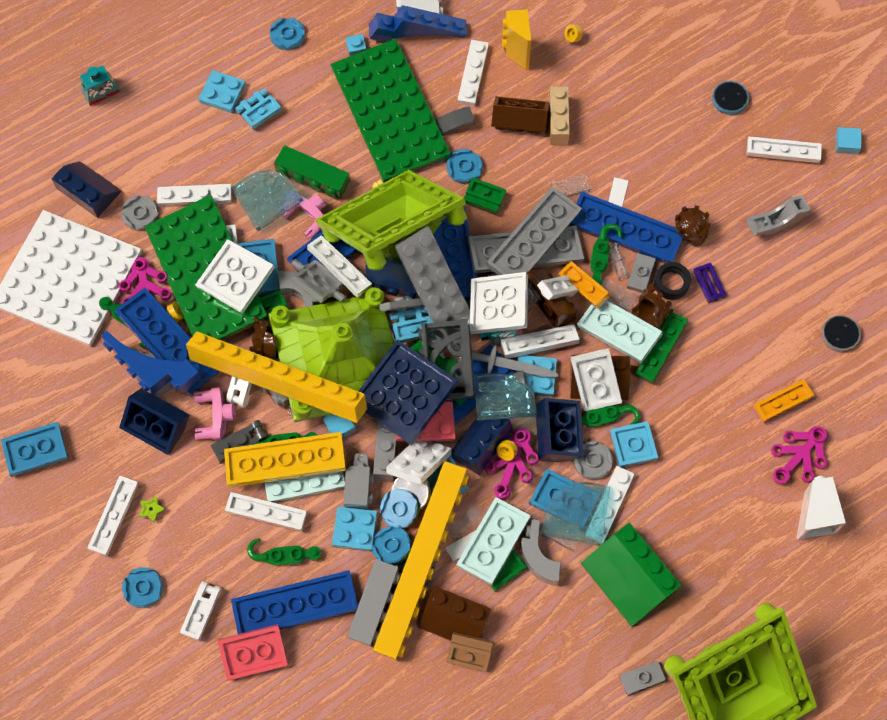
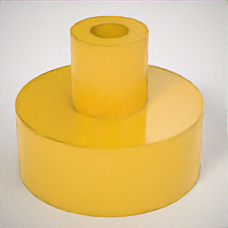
[564,24,583,42]
[167,302,184,322]
[497,440,518,461]

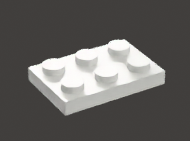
[571,348,622,411]
[386,441,451,485]

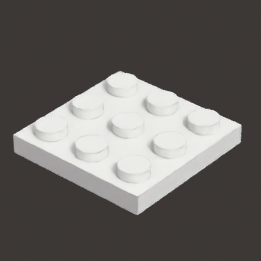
[195,239,275,314]
[470,272,528,334]

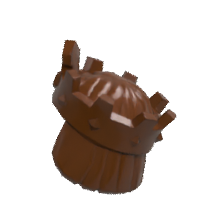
[675,205,711,247]
[632,283,674,329]
[249,317,279,360]

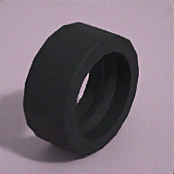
[654,262,691,300]

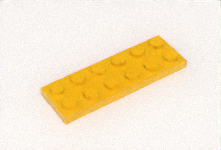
[224,432,346,488]

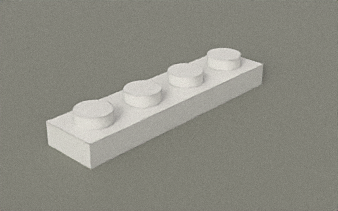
[457,40,489,107]
[746,136,822,163]
[157,184,232,207]
[307,235,372,298]
[500,324,580,359]
[584,466,634,545]
[88,476,139,556]
[225,492,307,532]

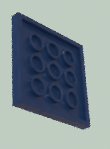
[359,340,459,446]

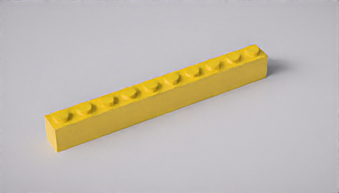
[186,332,367,423]
[373,461,469,661]

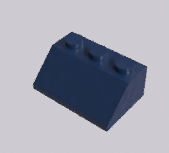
[51,161,122,218]
[365,258,420,300]
[119,388,190,455]
[535,398,584,462]
[451,410,513,475]

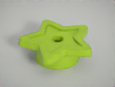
[139,497,165,522]

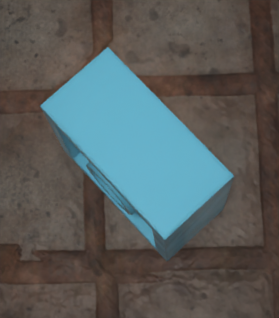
[836,127,861,154]
[322,414,356,438]

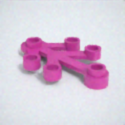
[119,257,172,304]
[771,426,828,485]
[484,428,539,500]

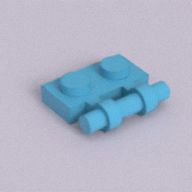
[235,88,282,130]
[390,306,434,343]

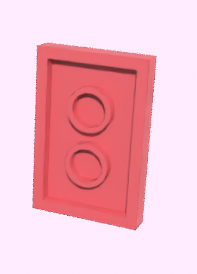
[396,402,455,441]
[218,624,288,681]

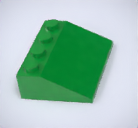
[581,522,682,627]

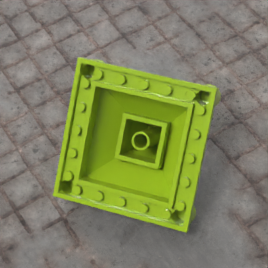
[315,170,467,271]
[269,288,393,423]
[664,603,817,720]

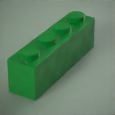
[274,145,350,199]

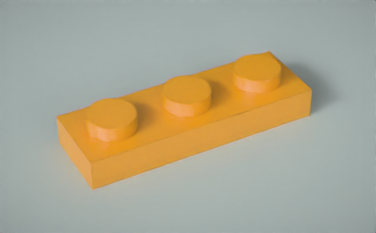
[558,261,611,309]
[753,379,814,423]

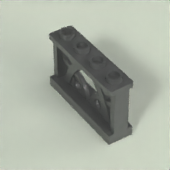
[418,319,475,401]

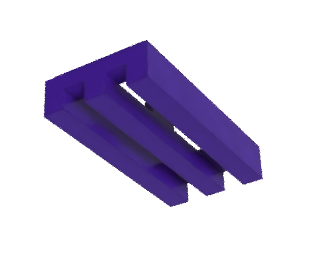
[693,263,726,303]

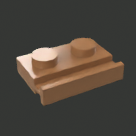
[447,632,493,672]

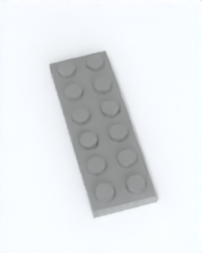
[486,186,582,275]
[393,226,470,340]
[467,226,584,274]

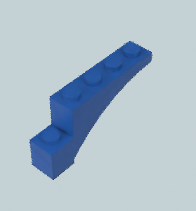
[369,5,467,42]
[101,331,201,395]

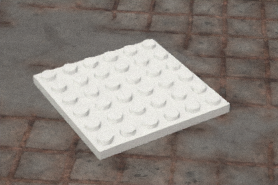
[0,210,143,347]

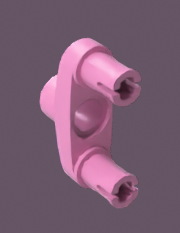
[278,193,326,240]
[194,387,236,440]

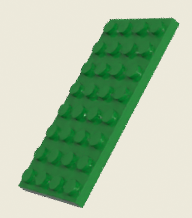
[330,38,451,183]
[144,195,269,341]

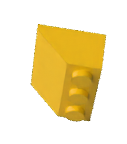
[502,9,531,70]

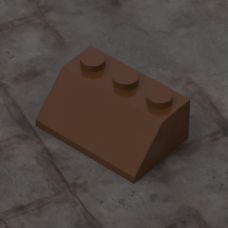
[491,96,549,134]
[527,269,577,328]
[570,355,630,400]
[419,586,491,641]

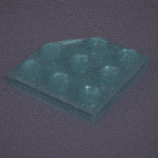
[231,170,304,231]
[474,374,537,420]
[541,482,611,546]

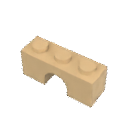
[549,87,569,145]

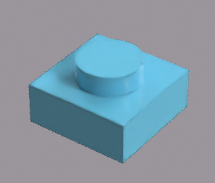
[345,34,366,56]

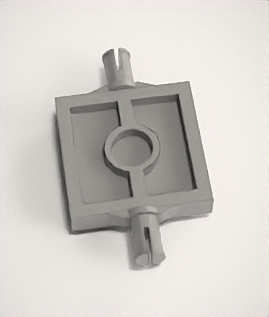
[291,259,346,303]

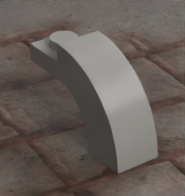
[746,195,811,237]
[278,271,321,307]
[521,519,560,586]

